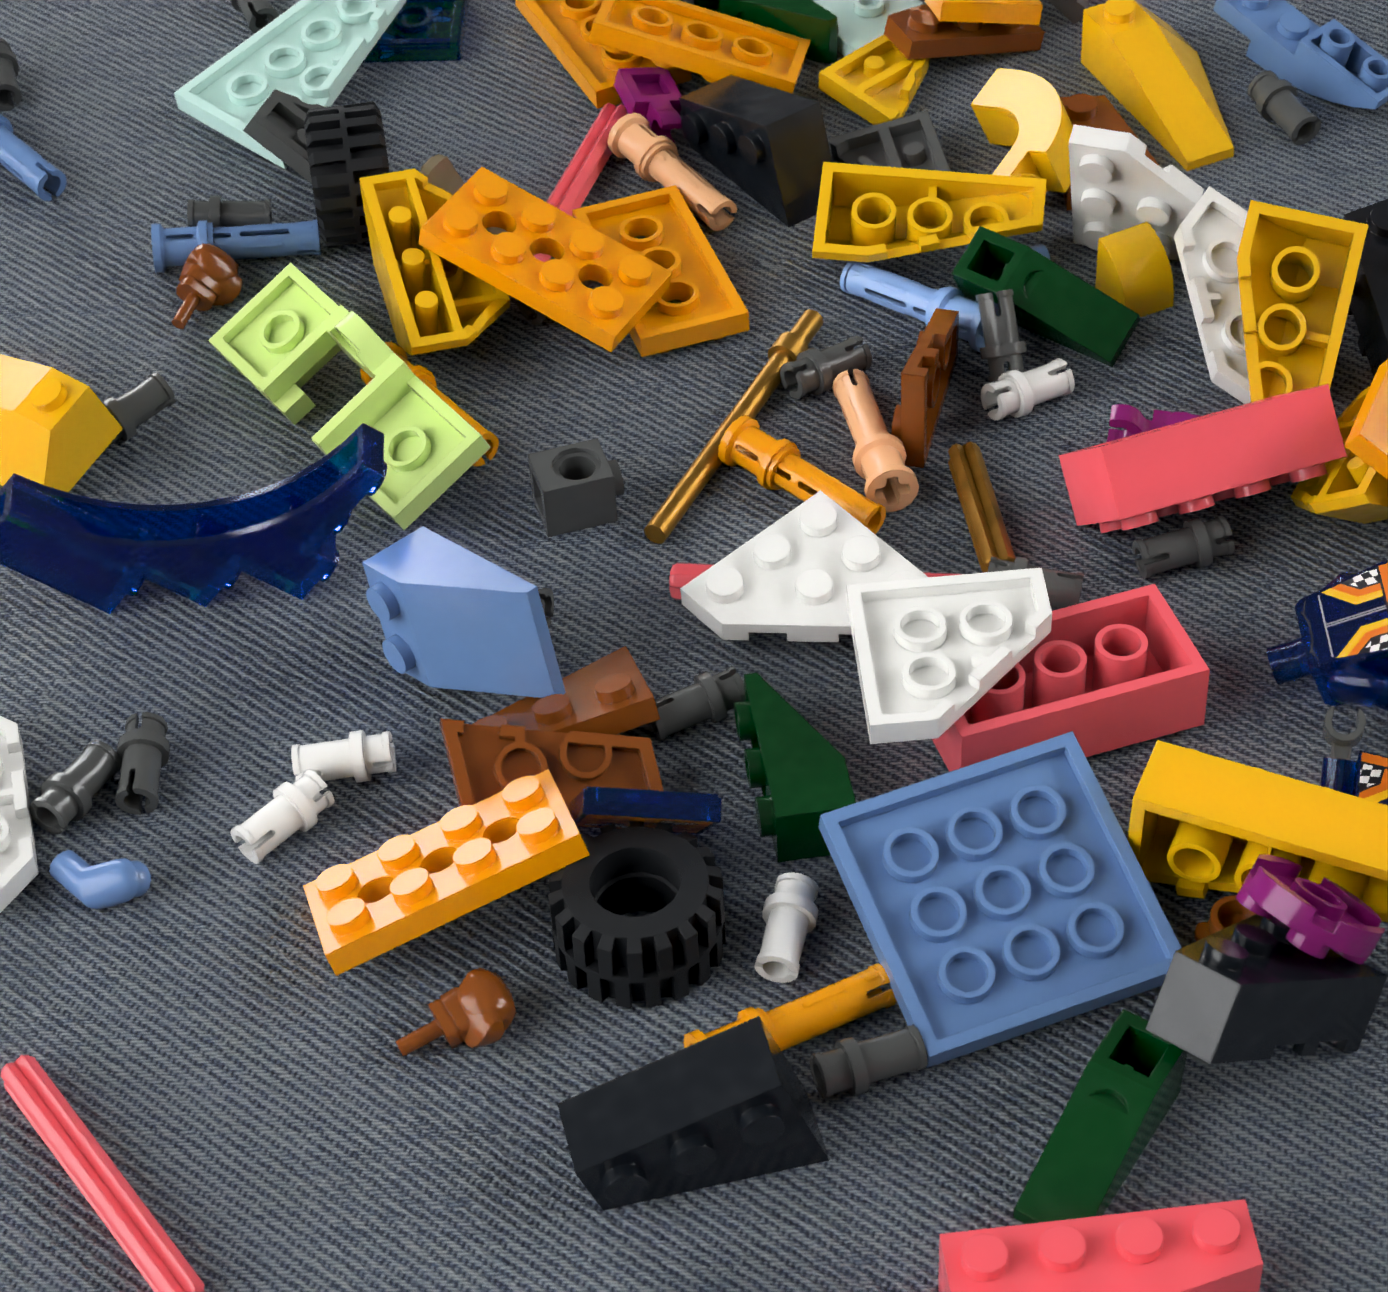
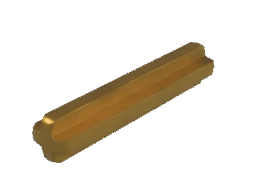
[948,441,1015,573]

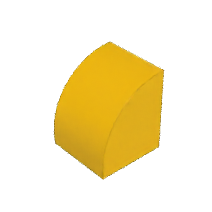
[1095,222,1174,318]

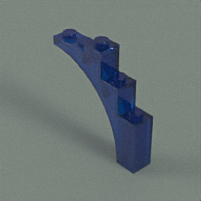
[0,423,387,614]

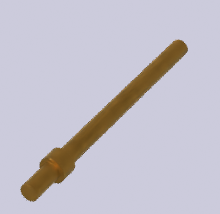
[644,309,823,544]

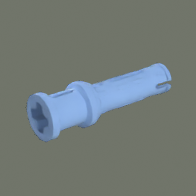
[840,261,1000,352]

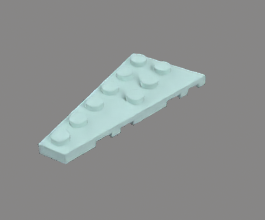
[174,0,407,170]

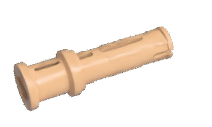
[607,113,737,232]
[832,369,919,512]

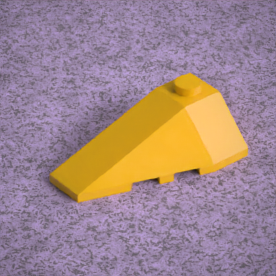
[1081,0,1234,171]
[812,162,1047,263]
[1237,200,1368,402]
[0,354,123,517]

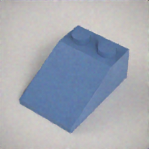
[362,526,566,698]

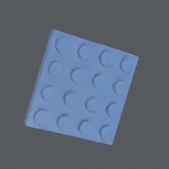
[818,731,1182,1068]

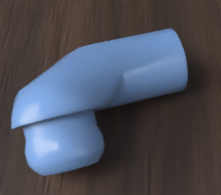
[49,850,151,909]

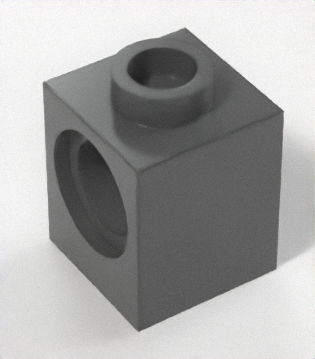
[528,438,624,537]

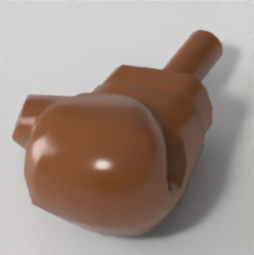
[172,243,243,329]
[395,968,517,1057]

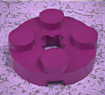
[1236,854,1385,964]

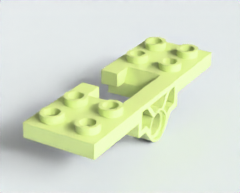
[208,263,491,530]

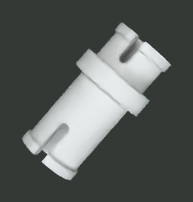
[981,358,1075,420]
[291,730,396,783]
[230,770,335,864]
[755,872,819,983]

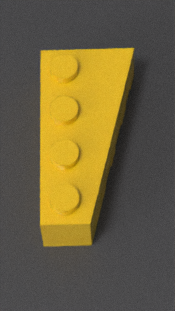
[1127,740,1388,922]

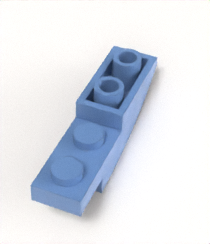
[1213,0,1388,109]

